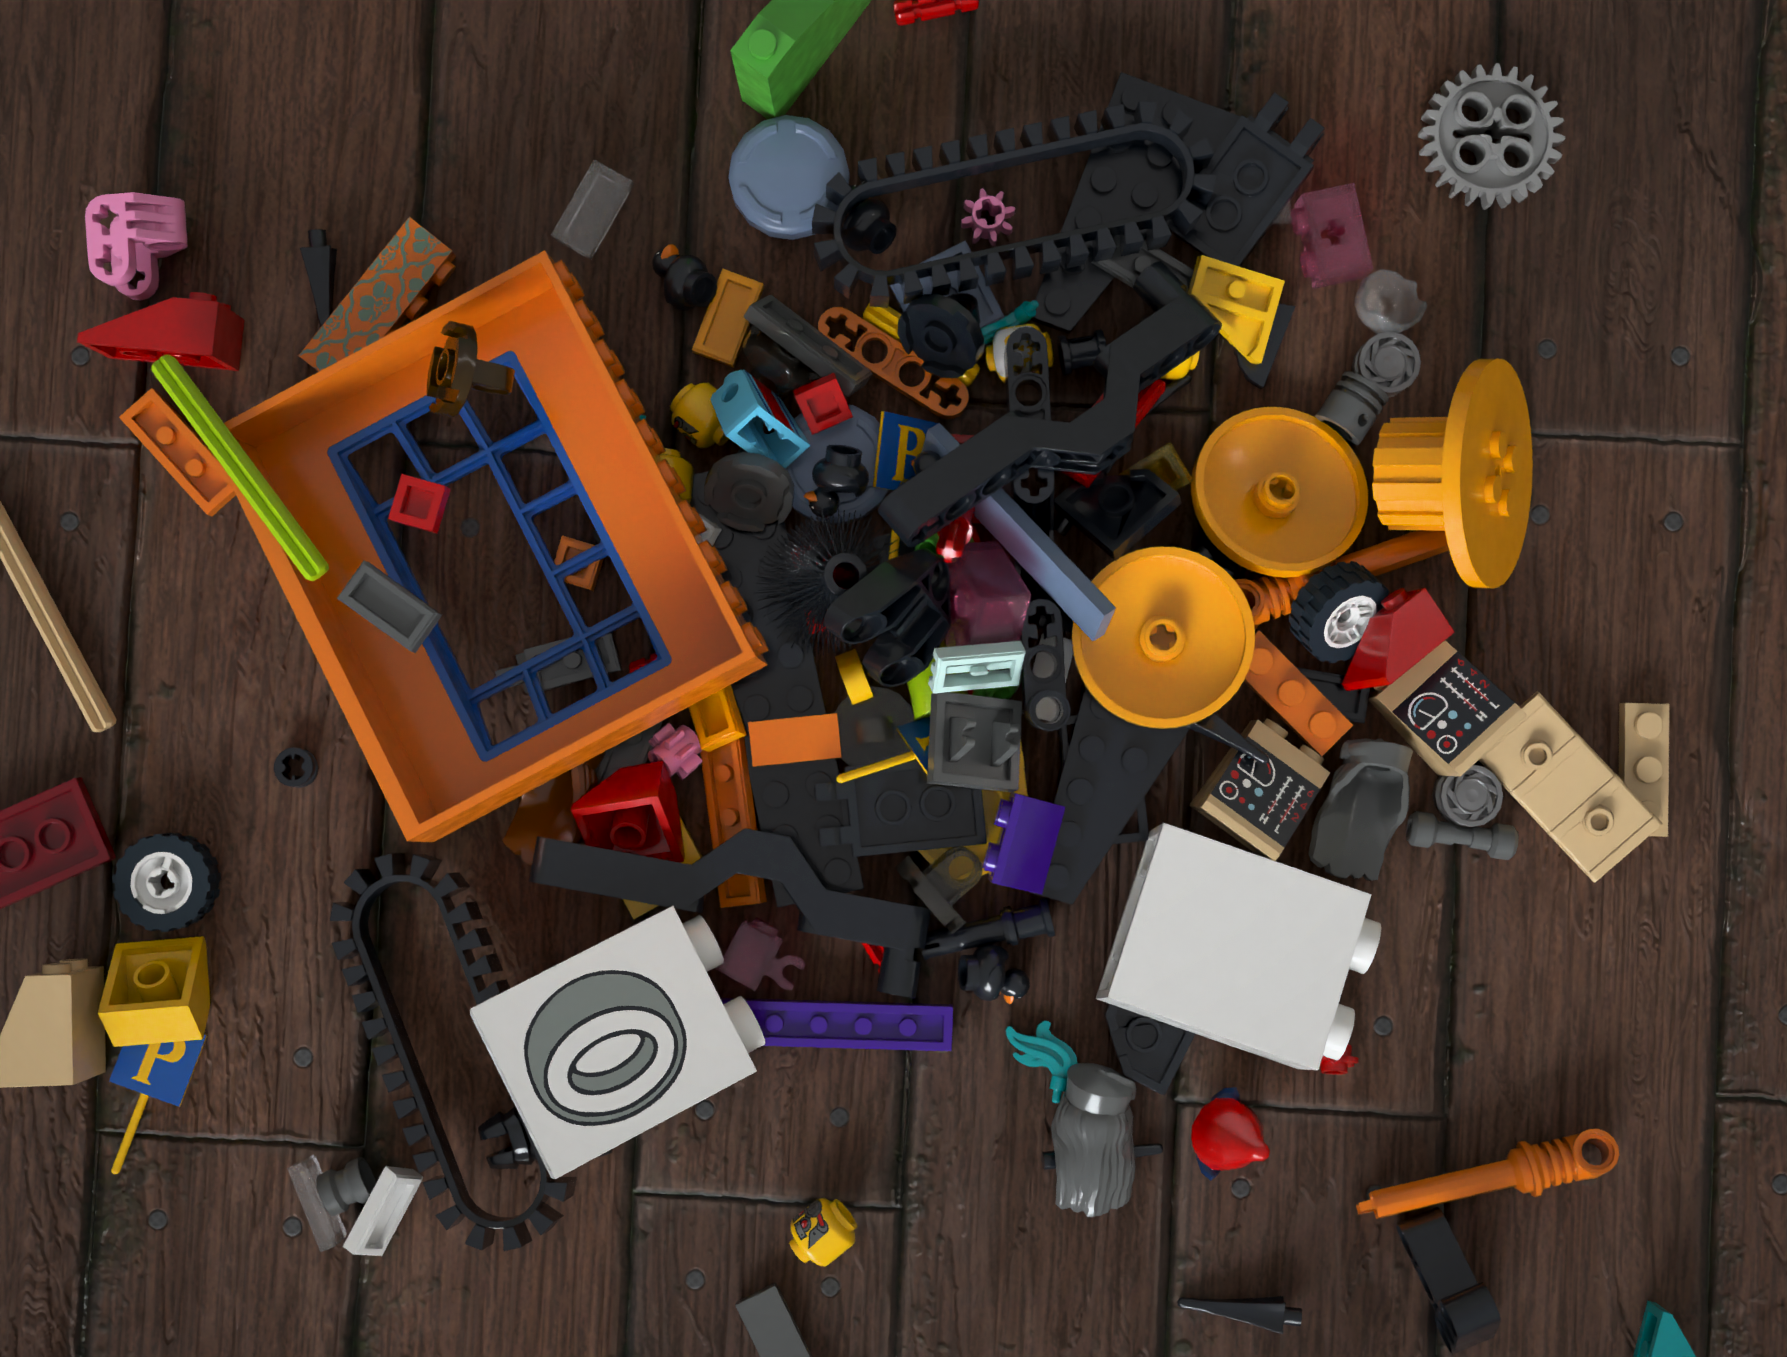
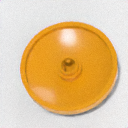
[1191,407,1368,578]
[1072,546,1255,729]

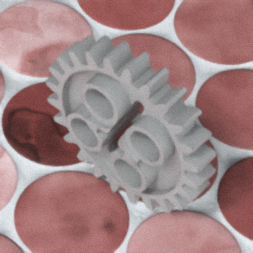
[1418,63,1565,210]

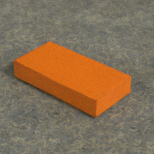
[748,713,842,767]

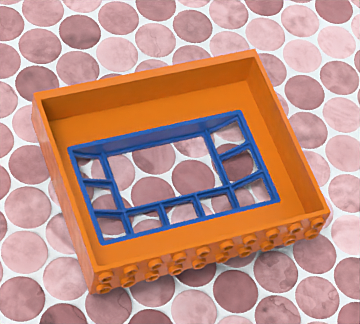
[221,250,769,842]

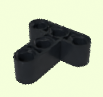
[1396,1207,1501,1355]

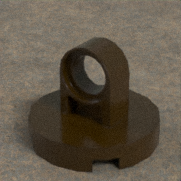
[427,321,515,417]

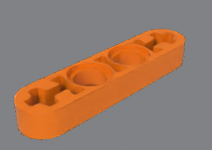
[818,307,969,419]

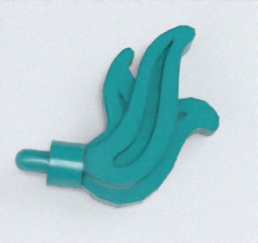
[981,300,1039,345]
[1005,1020,1077,1103]

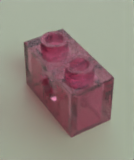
[1291,183,1373,289]

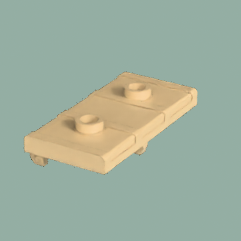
[1479,691,1663,882]

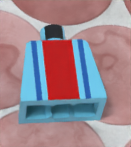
[710,370,811,468]

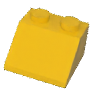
[98,936,210,1047]

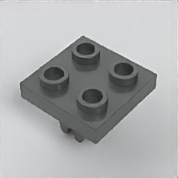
[927,692,1022,792]

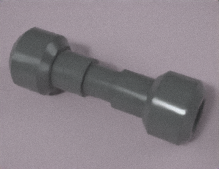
[1406,811,1519,860]

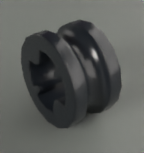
[274,747,319,788]

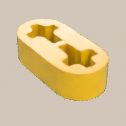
[835,649,873,705]

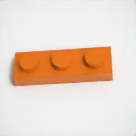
[119,388,236,516]
[1244,630,1353,757]

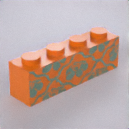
[298,217,456,372]

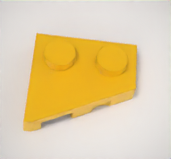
[1187,255,1285,365]

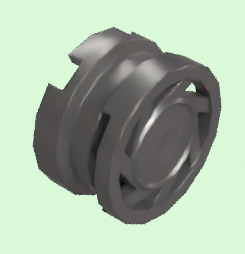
[1352,331,1421,398]
[1432,765,1503,827]

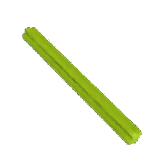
[151,354,329,581]

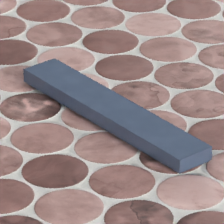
[921,423,1116,641]

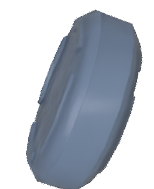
[728,115,850,240]
[785,405,889,525]

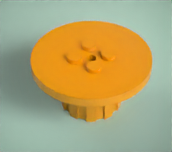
[1372,358,1533,588]

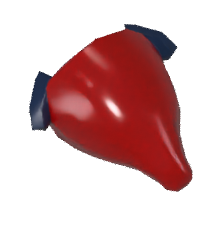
[1191,1087,1270,1181]

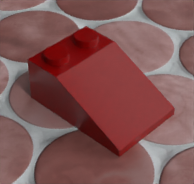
[77,292,245,371]

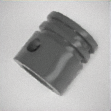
[1314,371,1389,445]

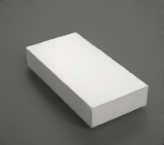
[343,1166,423,1256]

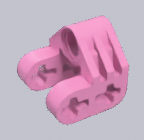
[85,192,188,301]

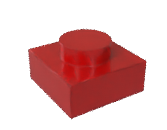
[793,373,853,435]
[388,474,451,534]

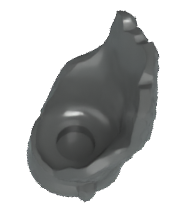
[1308,738,1413,881]
[1051,1063,1136,1217]

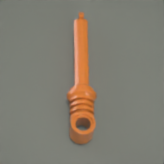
[1235,530,1449,630]
[1356,1129,1619,1219]

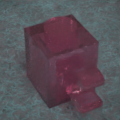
[716,917,806,991]

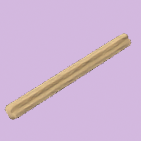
[0,501,117,732]

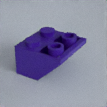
[982,792,1065,894]

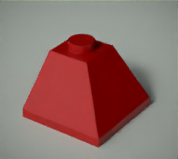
[1342,588,1455,691]
[571,761,685,862]

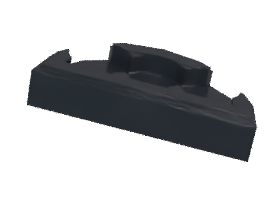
[1233,303,1296,390]

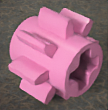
[961,188,1015,246]
[648,723,702,780]

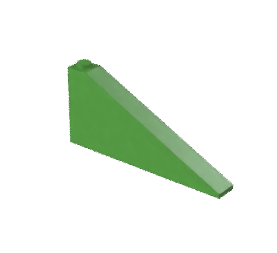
[730,0,872,120]

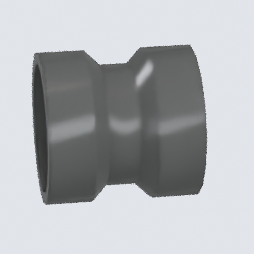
[316,1157,376,1216]

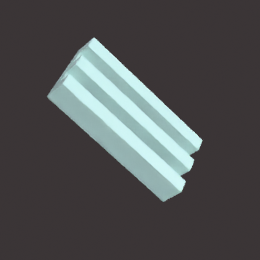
[928,641,1026,694]

